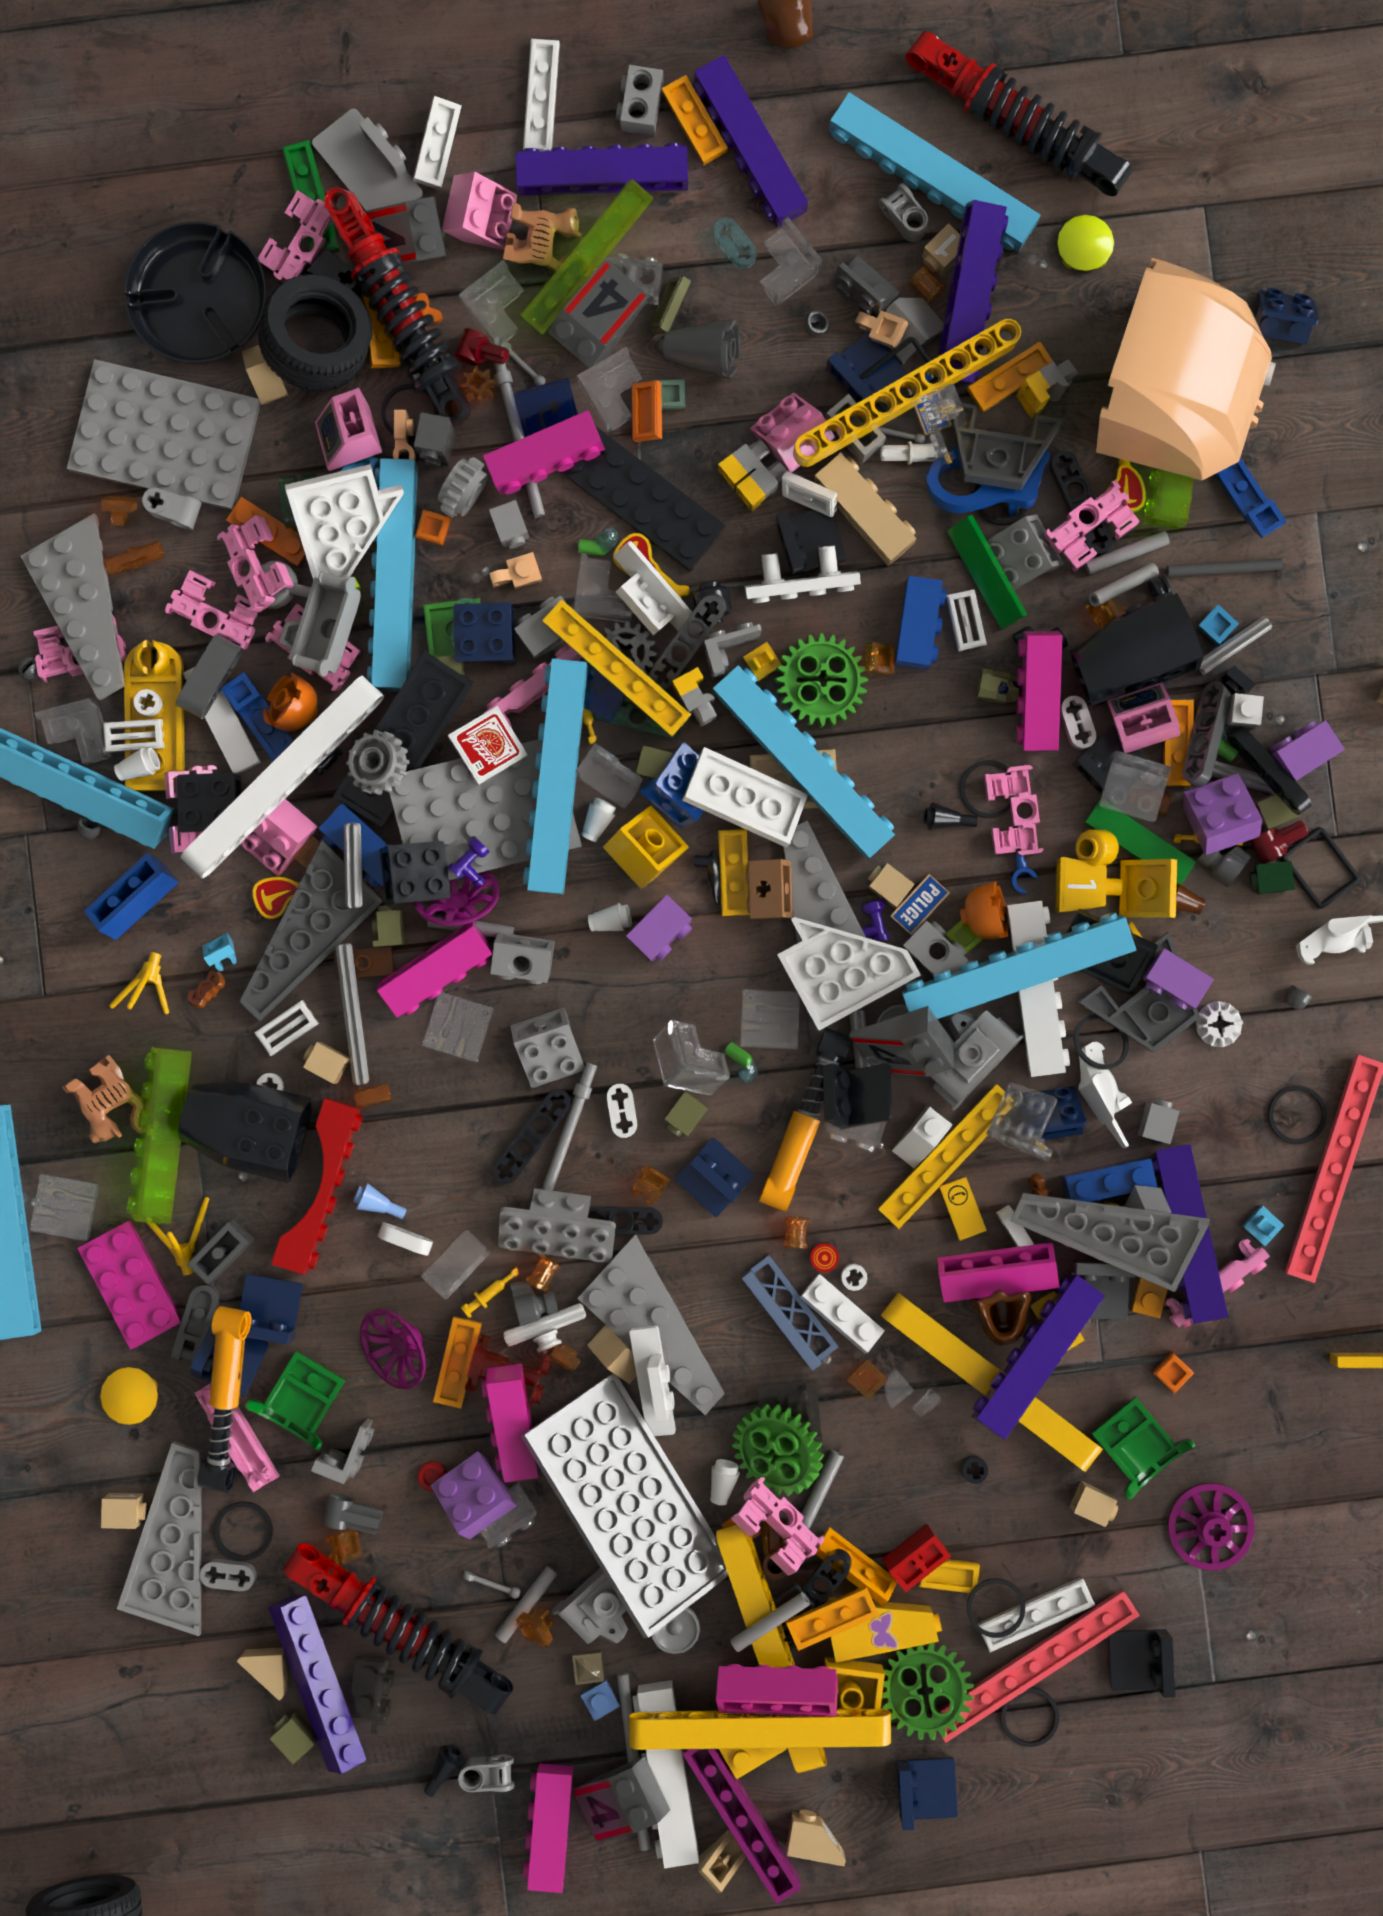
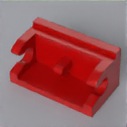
[882,1524,951,1592]

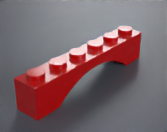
[271,1098,363,1275]

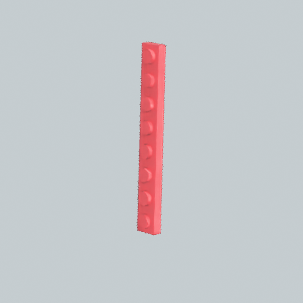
[1285,1055,1383,1283]
[929,1589,1140,1743]

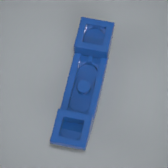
[1215,457,1287,538]
[221,672,294,762]

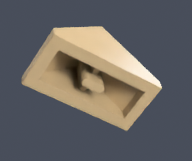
[242,345,289,405]
[587,1324,637,1384]
[237,1648,288,1701]
[699,1829,746,1893]

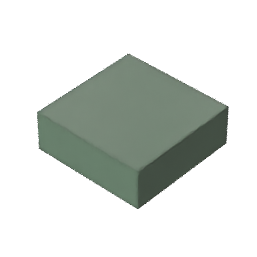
[658,379,685,410]

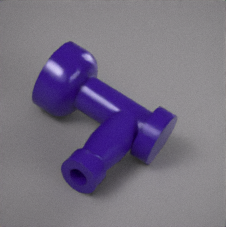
[448,836,490,888]
[861,899,890,941]

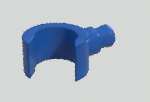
[1010,854,1038,894]

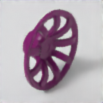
[414,871,499,926]
[360,1308,426,1389]
[1168,1483,1255,1571]

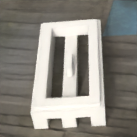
[782,471,837,517]
[946,589,987,652]
[103,719,165,752]
[254,1000,319,1056]

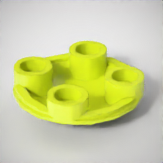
[1057,215,1114,271]

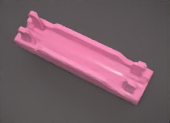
[484,645,582,728]
[1164,1239,1270,1328]
[195,1384,280,1492]

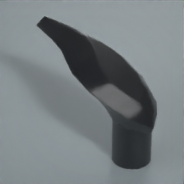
[694,850,721,905]

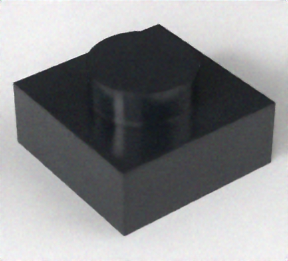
[1221,665,1256,694]

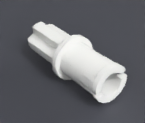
[880,441,938,465]

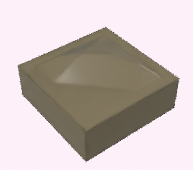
[572,1650,605,1685]

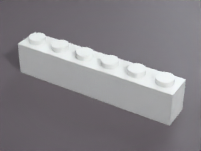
[1006,901,1070,1077]
[633,1680,699,1868]

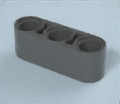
[176,634,243,719]

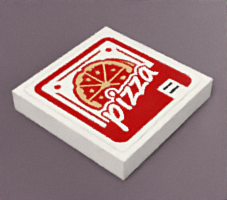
[448,706,528,786]

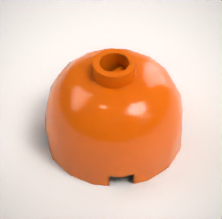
[263,673,318,732]
[960,881,1009,940]

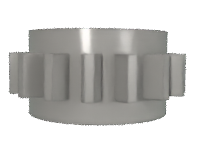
[437,457,489,518]
[346,730,409,795]

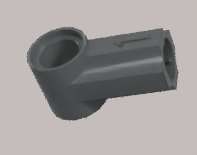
[322,1494,383,1535]

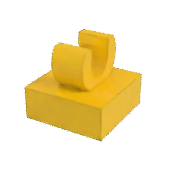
[743,642,782,682]

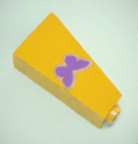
[825,1597,942,1663]

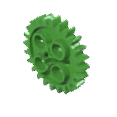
[774,633,868,728]
[732,1404,824,1496]
[882,1643,974,1741]

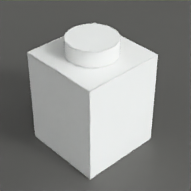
[1224,693,1264,730]

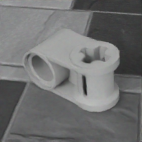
[878,183,928,242]
[142,488,202,530]
[458,1754,515,1793]

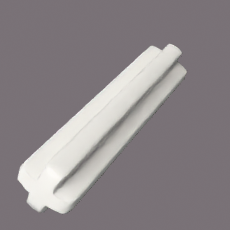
[503,1303,586,1346]

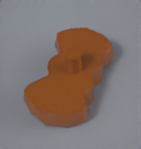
[188,970,225,1008]
[1028,1173,1053,1197]

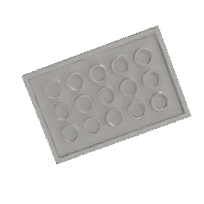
[67,359,261,510]
[389,740,582,881]

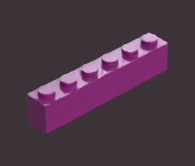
[682,1749,801,1905]

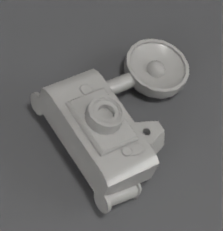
[261,561,361,677]
[877,1004,1025,1111]
[552,1567,700,1654]

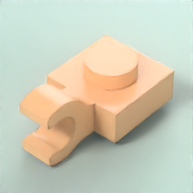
[855,311,908,349]
[393,410,416,460]
[489,552,542,590]

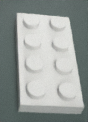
[682,747,808,847]

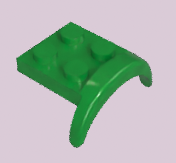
[245,1351,346,1450]
[1090,1396,1195,1500]

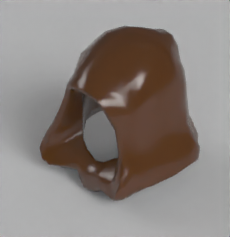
[757,0,814,48]
[970,1290,1032,1346]

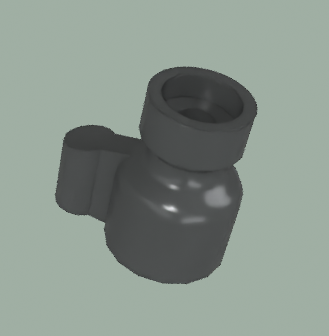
[1197,846,1252,887]
[510,1279,559,1325]

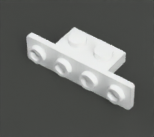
[614,541,703,637]
[629,1326,676,1436]

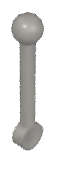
[500,342,545,387]
[878,427,925,444]
[462,1571,521,1599]

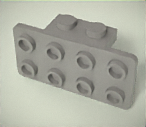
[312,109,423,211]
[498,1188,616,1263]

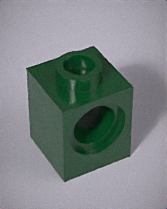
[1250,861,1295,895]

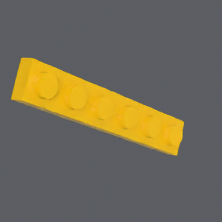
[542,599,691,737]
[877,1084,1018,1229]

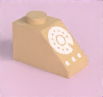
[786,1810,846,1867]

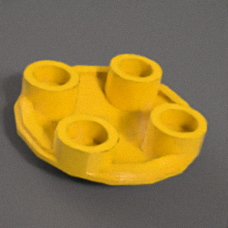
[100,1367,158,1425]

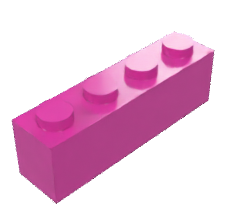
[483,410,605,495]
[1016,631,1062,751]
[377,922,492,1018]
[937,1242,1060,1303]
[482,1364,539,1483]
[716,1664,838,1717]
[523,1763,573,1893]

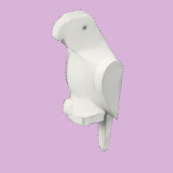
[1296,915,1383,965]
[1078,1042,1132,1148]

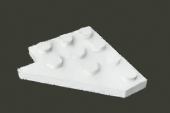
[285,464,404,580]
[777,917,921,1030]

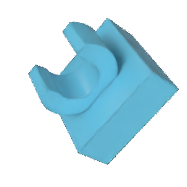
[202,932,237,971]
[1242,1205,1284,1246]

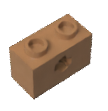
[746,859,793,920]

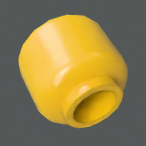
[1076,830,1119,866]

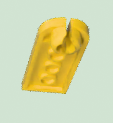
[124,640,185,792]

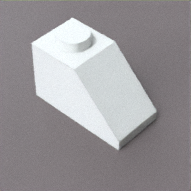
[891,1106,952,1169]

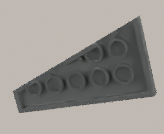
[239,839,383,1021]

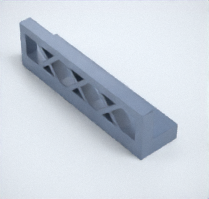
[741,1254,839,1371]

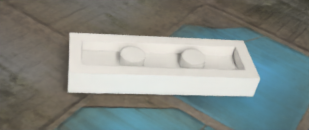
[412,96,462,190]
[800,1274,885,1354]

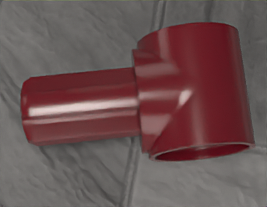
[454,328,509,366]
[1250,821,1309,864]

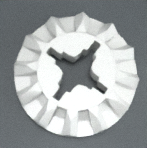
[1196,1001,1243,1047]

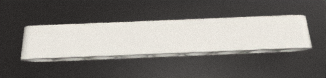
[180,676,384,878]

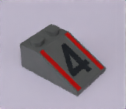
[364,196,447,265]
[547,259,650,369]
[849,1006,954,1077]
[572,1756,670,1843]

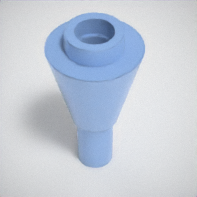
[353,1183,407,1219]

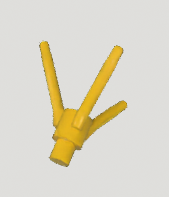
[109,952,169,1014]
[144,1197,210,1275]

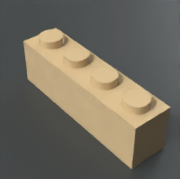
[814,453,917,566]

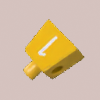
[1055,857,1123,913]

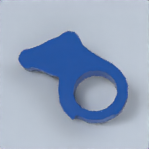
[926,446,1050,516]

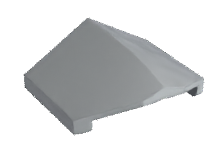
[885,297,944,365]

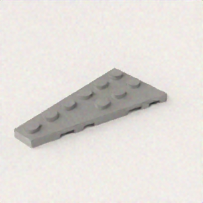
[21,513,125,700]
[784,821,866,1012]
[1011,1193,1210,1292]
[577,1234,725,1415]
[117,1441,202,1636]

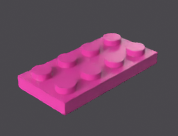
[77,1220,182,1350]

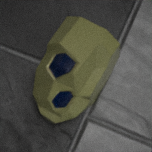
[976,668,1022,704]

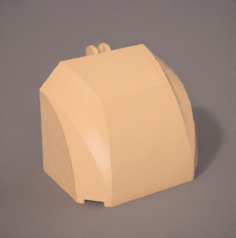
[1096,258,1272,480]

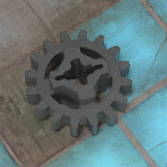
[604,621,657,675]

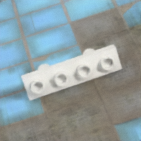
[744,545,861,603]

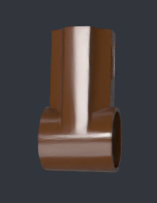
[761,1518,787,1579]

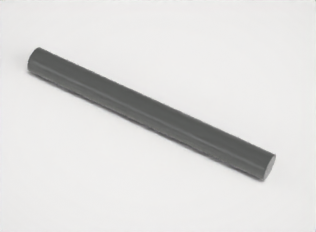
[1167,558,1283,577]

